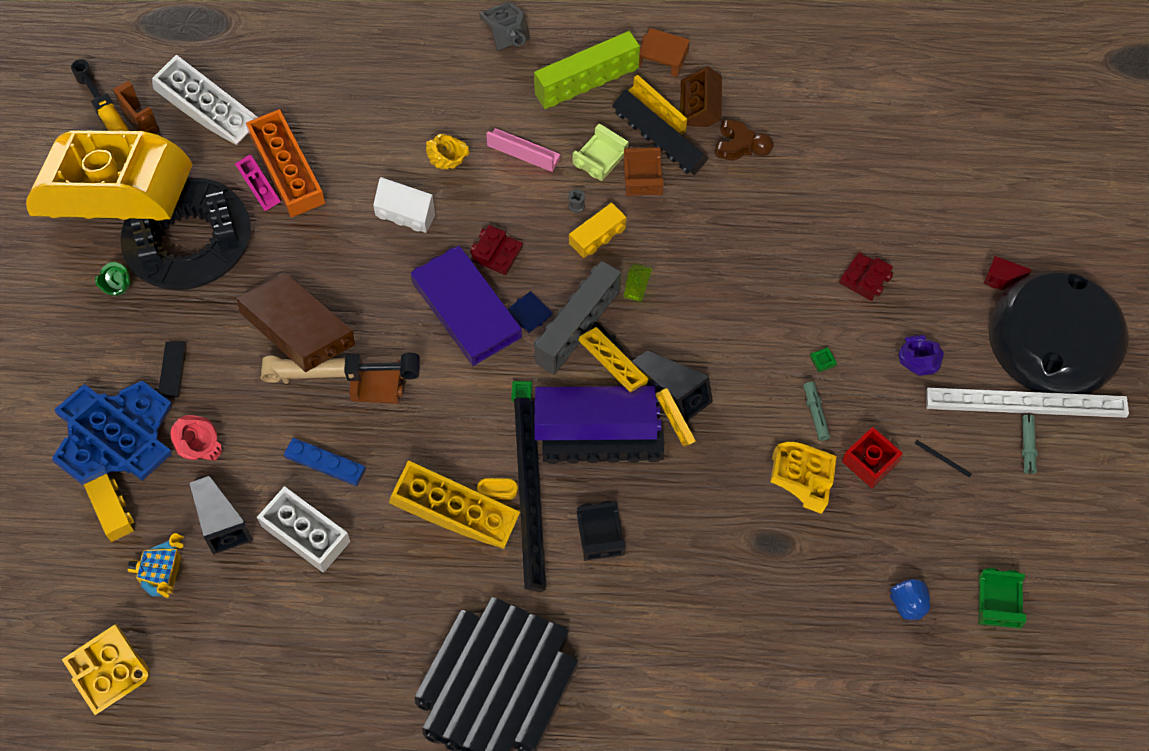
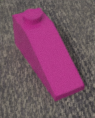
[235,154,281,212]

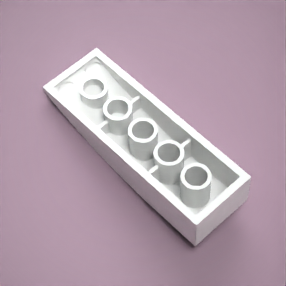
[152,55,258,145]

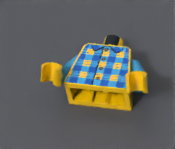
[128,533,184,598]

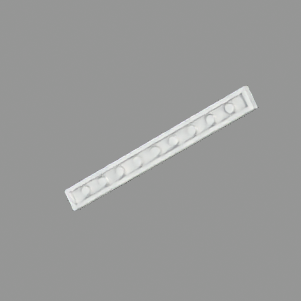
[926,388,1129,418]

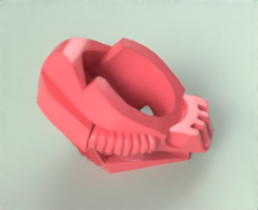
[170,415,222,461]

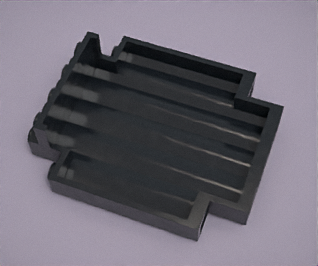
[415,597,578,751]

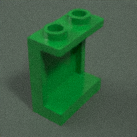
[979,568,1026,629]

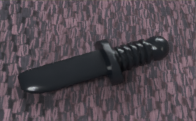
[592,322,623,352]

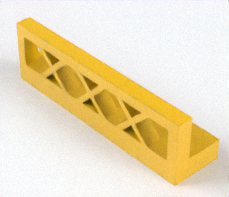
[628,75,687,135]
[578,327,648,392]

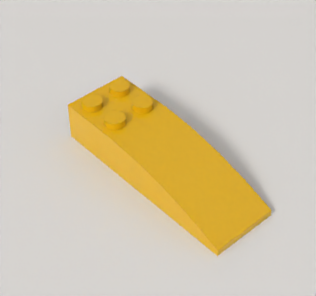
[389,460,520,549]

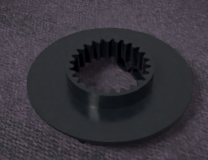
[121,178,251,290]

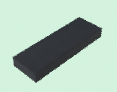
[158,342,186,398]

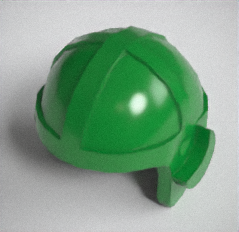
[95,262,132,296]

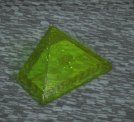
[623,264,652,302]

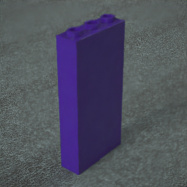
[410,246,522,366]
[535,386,661,440]

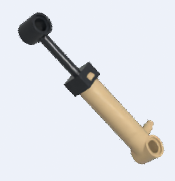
[261,352,420,384]

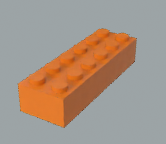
[246,109,325,218]

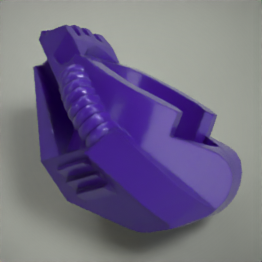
[898,335,944,376]

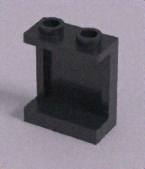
[577,501,625,561]

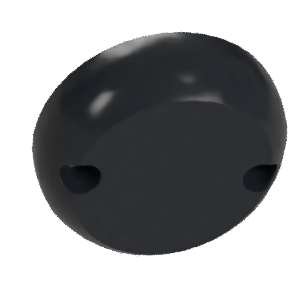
[989,271,1128,394]

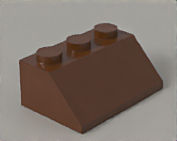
[680,66,722,127]

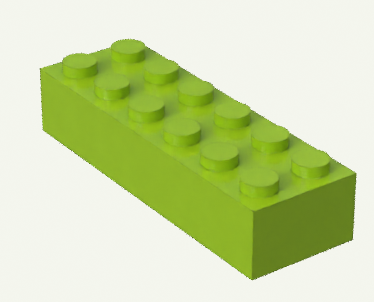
[534,31,640,109]

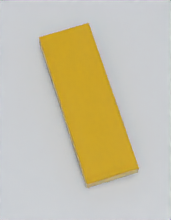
[656,388,695,447]

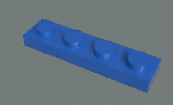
[284,438,366,486]

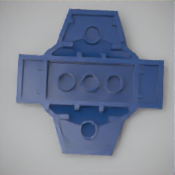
[52,381,172,485]

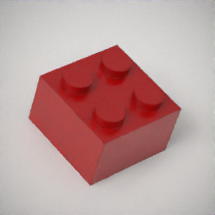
[842,426,903,489]

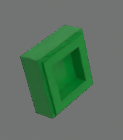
[810,347,837,373]
[511,381,532,402]

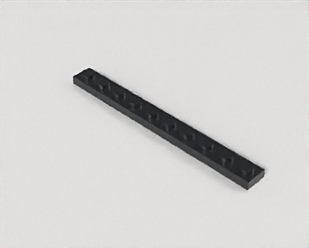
[514,397,546,592]

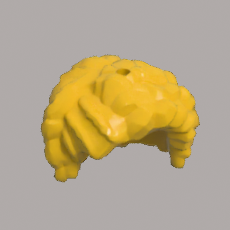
[426,134,470,170]

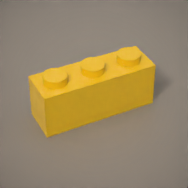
[569,203,627,258]
[84,474,134,542]

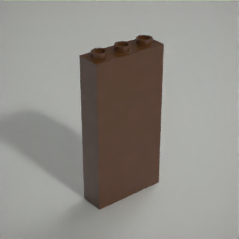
[237,273,355,373]

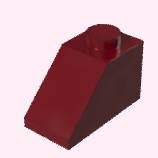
[983,256,1032,290]

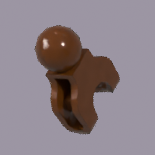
[714,120,774,161]

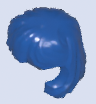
[890,579,930,620]

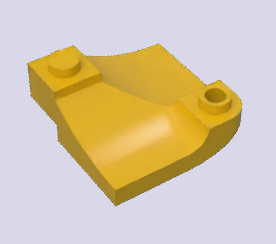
[770,442,837,514]
[62,624,150,715]

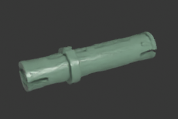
[803,382,831,441]
[1021,415,1038,474]

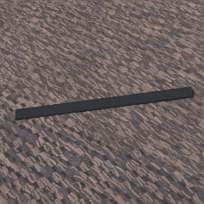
[915,440,972,478]

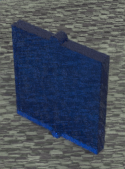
[507,291,553,333]

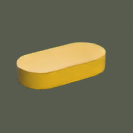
[477,478,518,500]

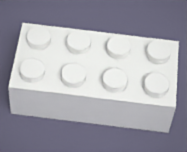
[257,486,351,573]

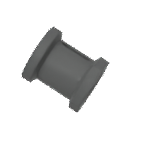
[568,189,585,213]

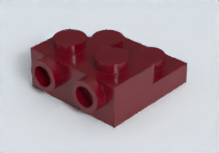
[470,225,523,276]
[839,252,894,301]

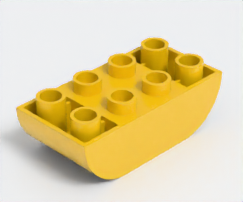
[26,131,193,220]

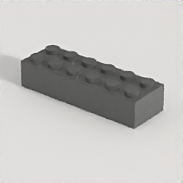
[534,261,621,375]

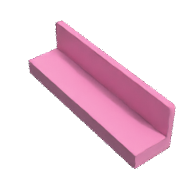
[486,128,561,172]

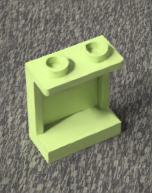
[573,124,629,181]

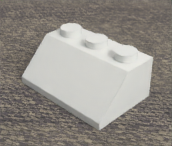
[373,177,435,233]

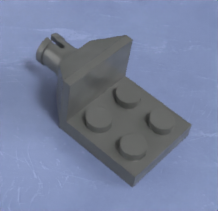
[479,1,530,50]

